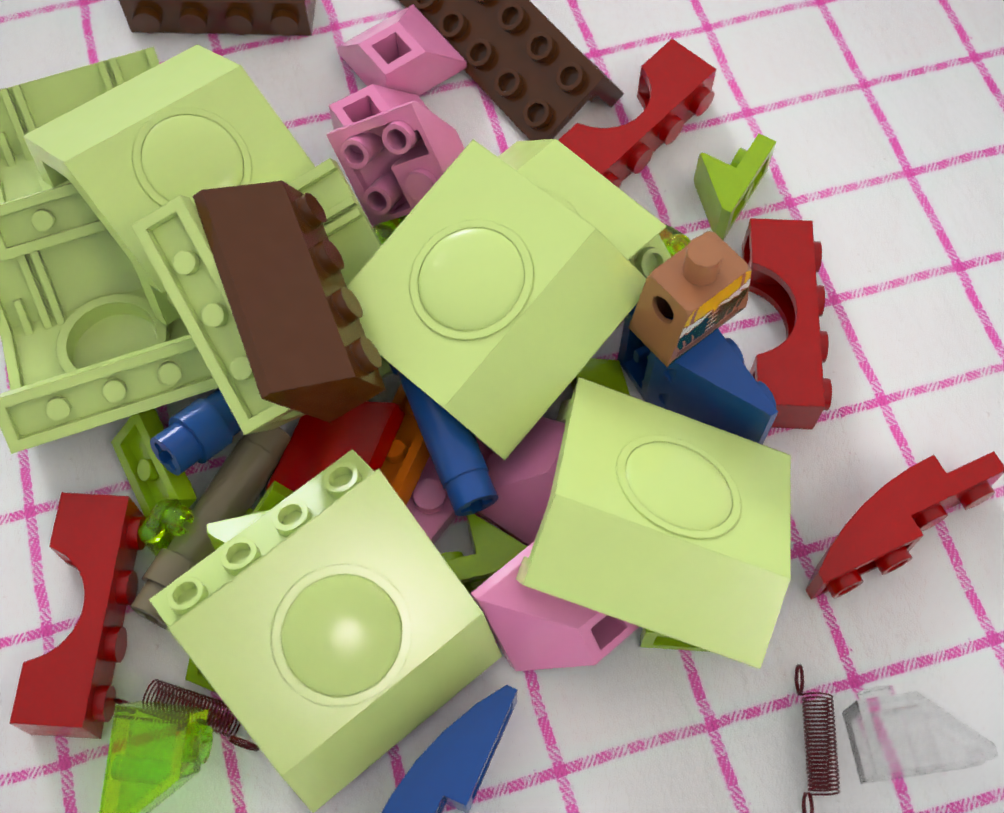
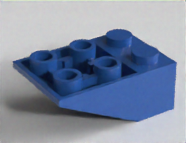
[617,304,778,445]

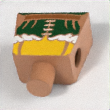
[629,231,752,367]

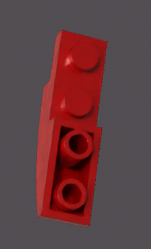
[805,451,1004,599]

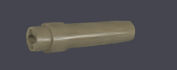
[130,427,291,630]

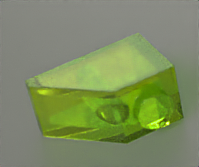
[99,701,213,813]

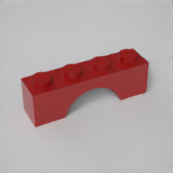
[558,39,717,188]
[742,218,832,429]
[9,492,148,739]

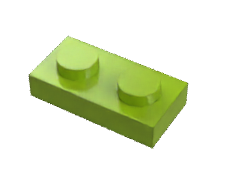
[111,409,197,532]

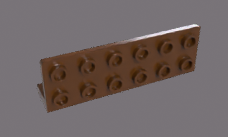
[399,0,624,140]

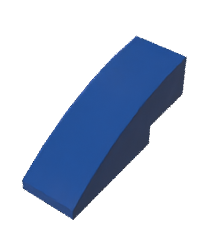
[381,685,518,813]

